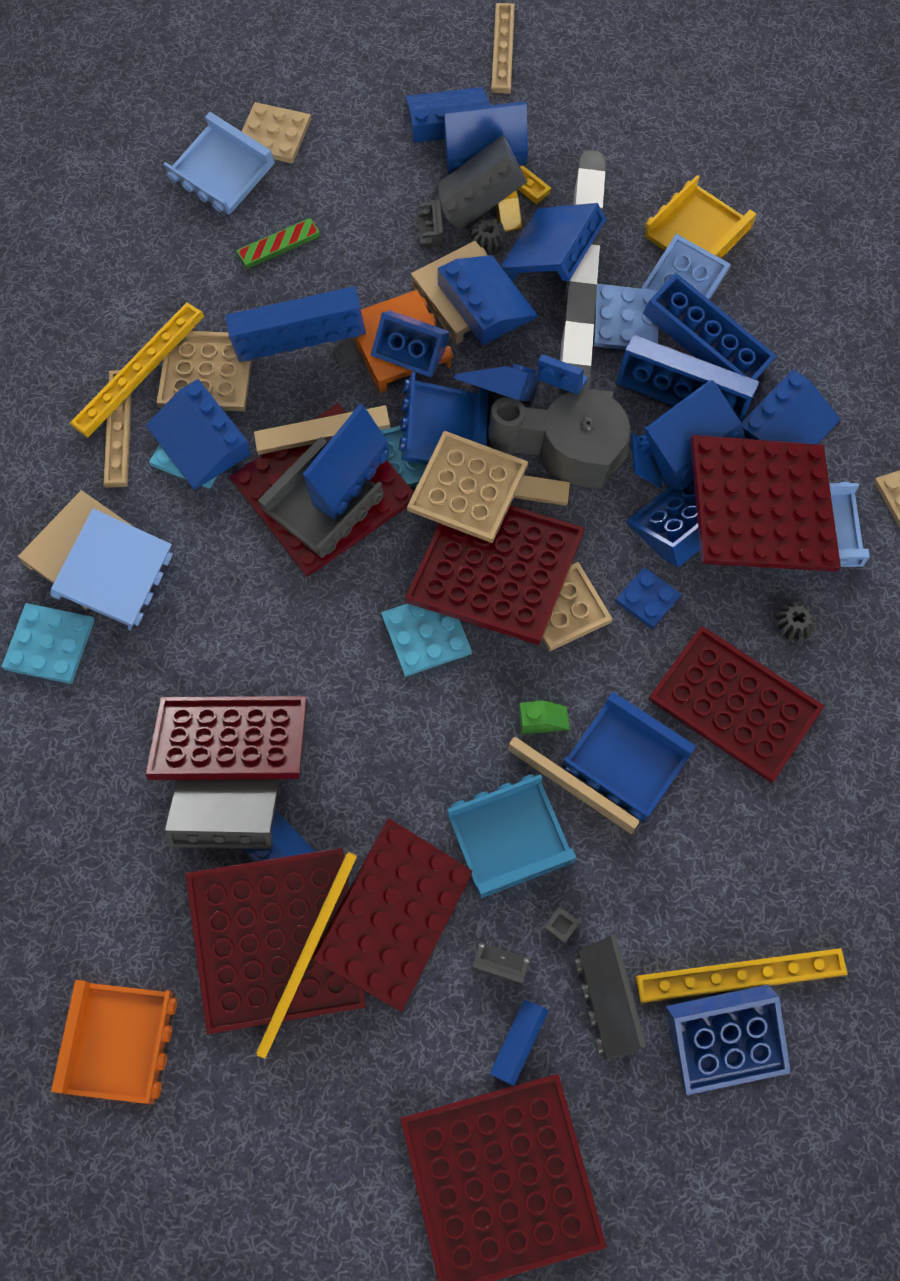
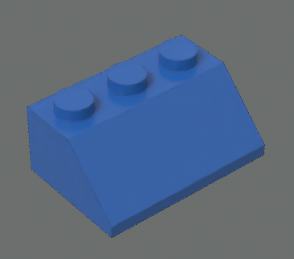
[371,310,450,377]
[243,809,315,862]

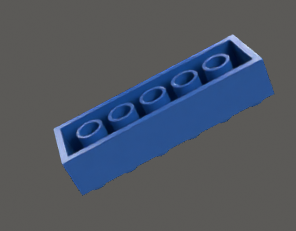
[643,273,776,380]
[225,286,366,362]
[616,335,759,422]

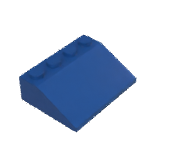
[405,87,490,143]
[444,101,528,174]
[438,255,538,345]
[454,364,539,402]
[741,369,840,444]
[146,379,251,490]
[644,379,746,491]
[303,404,390,520]
[626,482,700,567]
[666,985,791,1095]

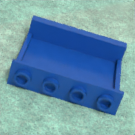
[501,203,606,282]
[399,371,489,465]
[562,692,696,823]

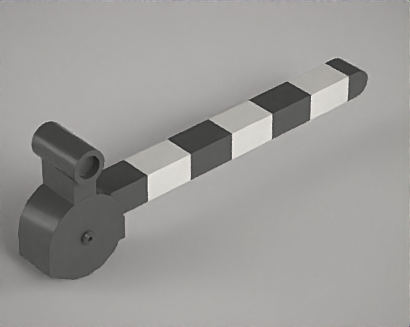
[486,150,631,489]

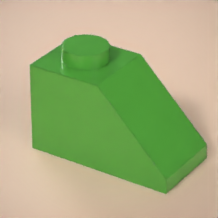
[519,701,570,735]

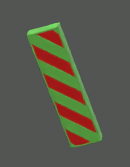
[236,218,320,269]

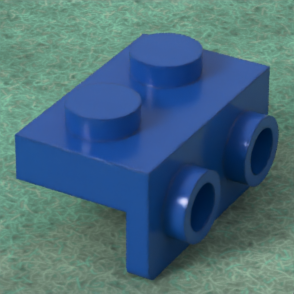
[538,354,588,395]

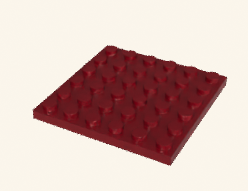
[229,403,414,577]
[690,435,841,572]
[405,505,585,645]
[185,848,366,1034]
[400,1074,607,1281]

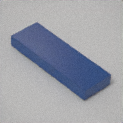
[489,1000,548,1086]

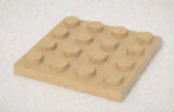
[157,331,252,412]
[407,431,528,543]

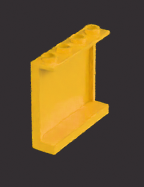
[644,175,757,258]

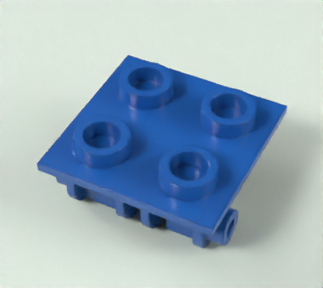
[630,433,662,488]

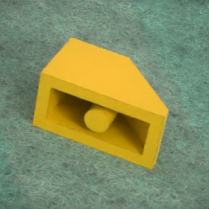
[494,191,522,232]

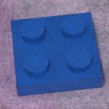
[615,567,681,630]

